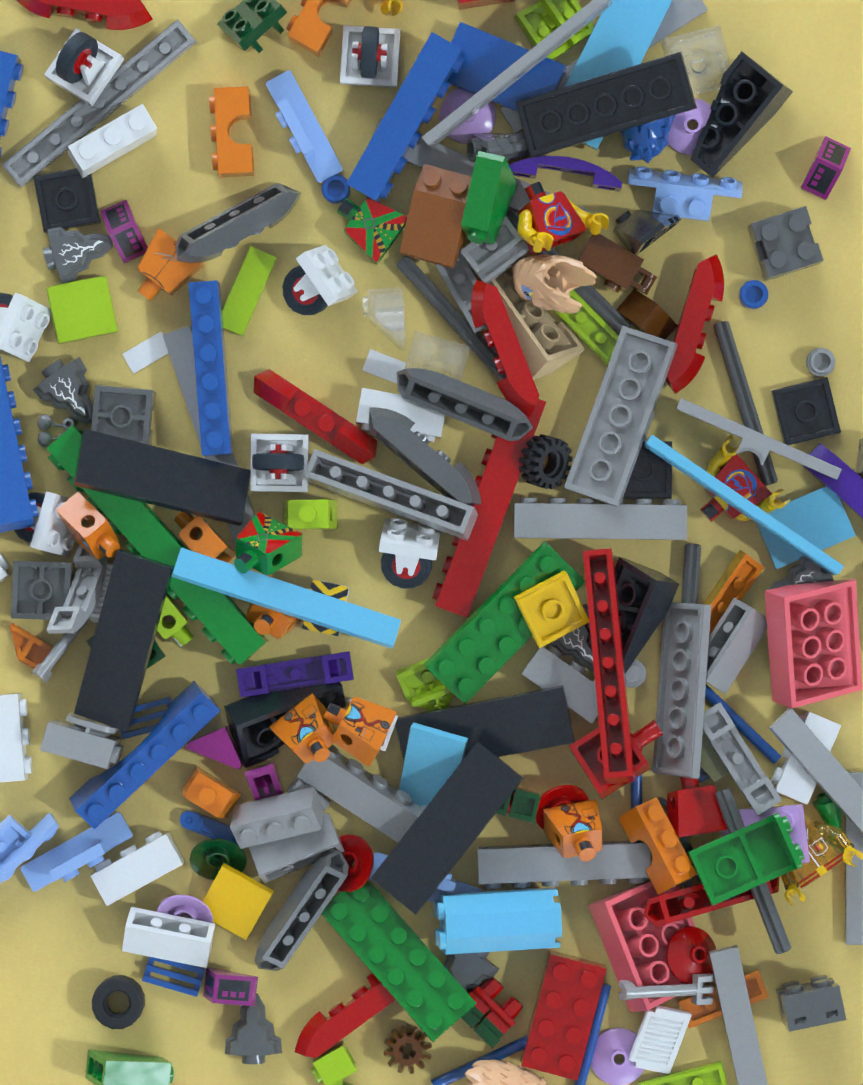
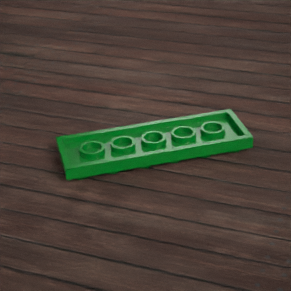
[424,541,586,704]
[321,880,476,1042]

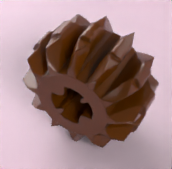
[384,1024,432,1074]

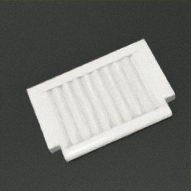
[628,1005,692,1074]

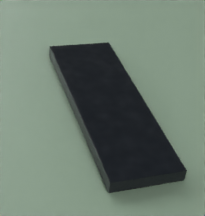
[516,52,697,158]
[73,429,251,526]
[74,549,174,732]
[395,685,575,760]
[371,742,524,915]

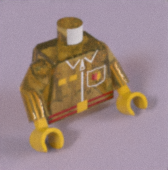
[781,821,863,906]

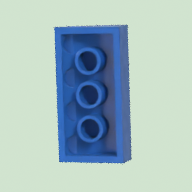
[447,22,566,112]

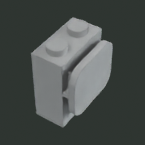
[40,713,124,769]

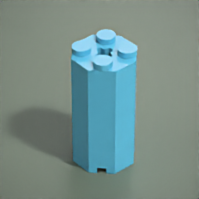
[433,887,562,955]

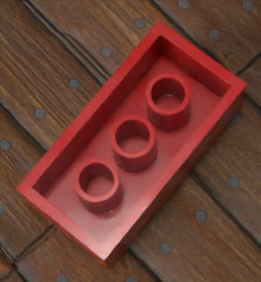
[520,950,607,1081]

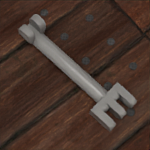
[31,618,98,684]
[618,974,714,1005]

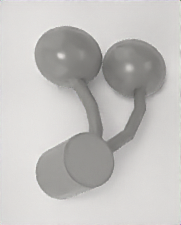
[38,414,78,447]

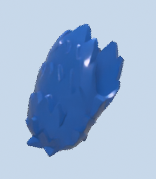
[621,115,676,163]

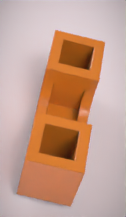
[286,0,351,57]
[209,86,254,178]
[619,797,697,895]

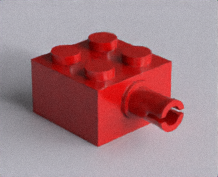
[569,720,663,799]

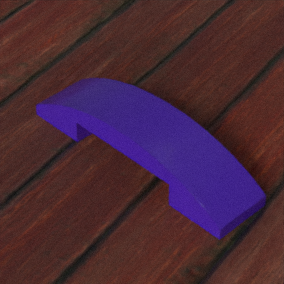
[509,156,622,192]
[802,443,863,519]
[236,651,354,697]

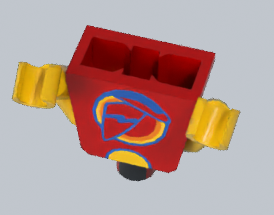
[517,182,609,255]
[700,435,790,522]

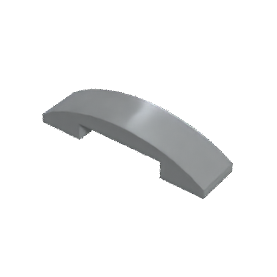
[435,253,487,334]
[47,545,108,634]
[703,702,782,816]

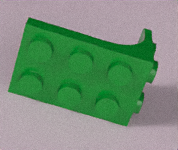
[688,813,805,906]

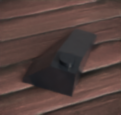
[690,51,793,178]
[613,210,681,255]
[615,557,679,674]
[224,682,346,768]

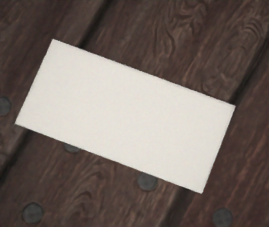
[122,331,168,374]
[362,349,413,384]

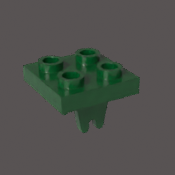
[217,0,287,53]

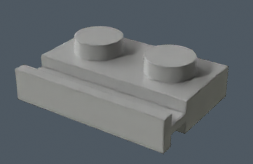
[460,217,530,284]

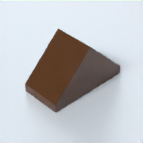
[616,289,678,340]

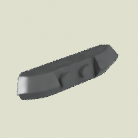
[175,183,301,263]
[396,368,533,441]
[368,407,481,506]
[255,850,349,971]

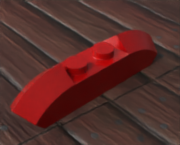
[17,0,153,30]
[665,254,724,394]
[471,280,540,417]
[253,369,377,465]
[643,877,779,927]
[295,973,395,1058]

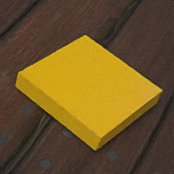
[514,570,589,649]
[202,863,274,940]

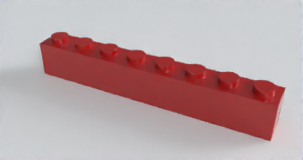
[432,398,546,618]
[583,548,635,784]

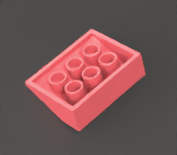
[764,579,863,708]
[588,879,714,1012]

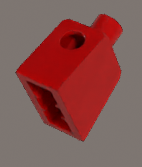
[667,777,728,838]

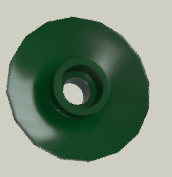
[189,838,247,880]

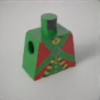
[337,198,407,265]
[234,512,302,575]

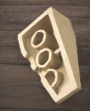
[489,269,585,380]

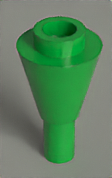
[813,792,844,845]

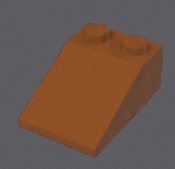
[399,164,472,269]

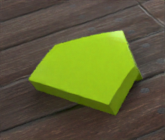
[395,658,454,711]

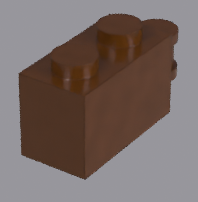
[578,234,657,295]

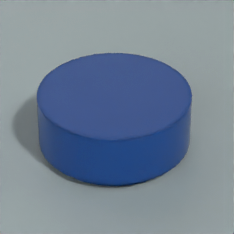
[322,174,350,204]
[739,280,768,309]

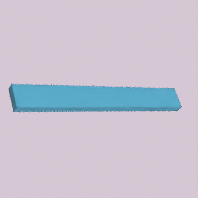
[644,435,844,575]
[172,548,401,649]

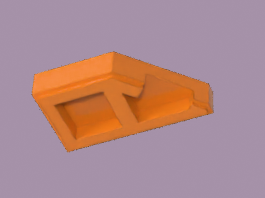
[9,623,53,669]

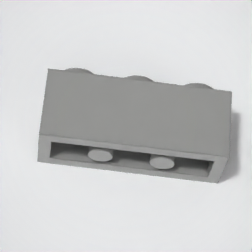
[706,598,767,694]
[521,644,598,723]
[230,787,324,849]
[249,813,344,883]

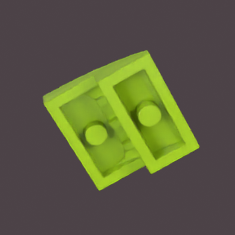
[514,0,594,60]
[46,276,118,344]

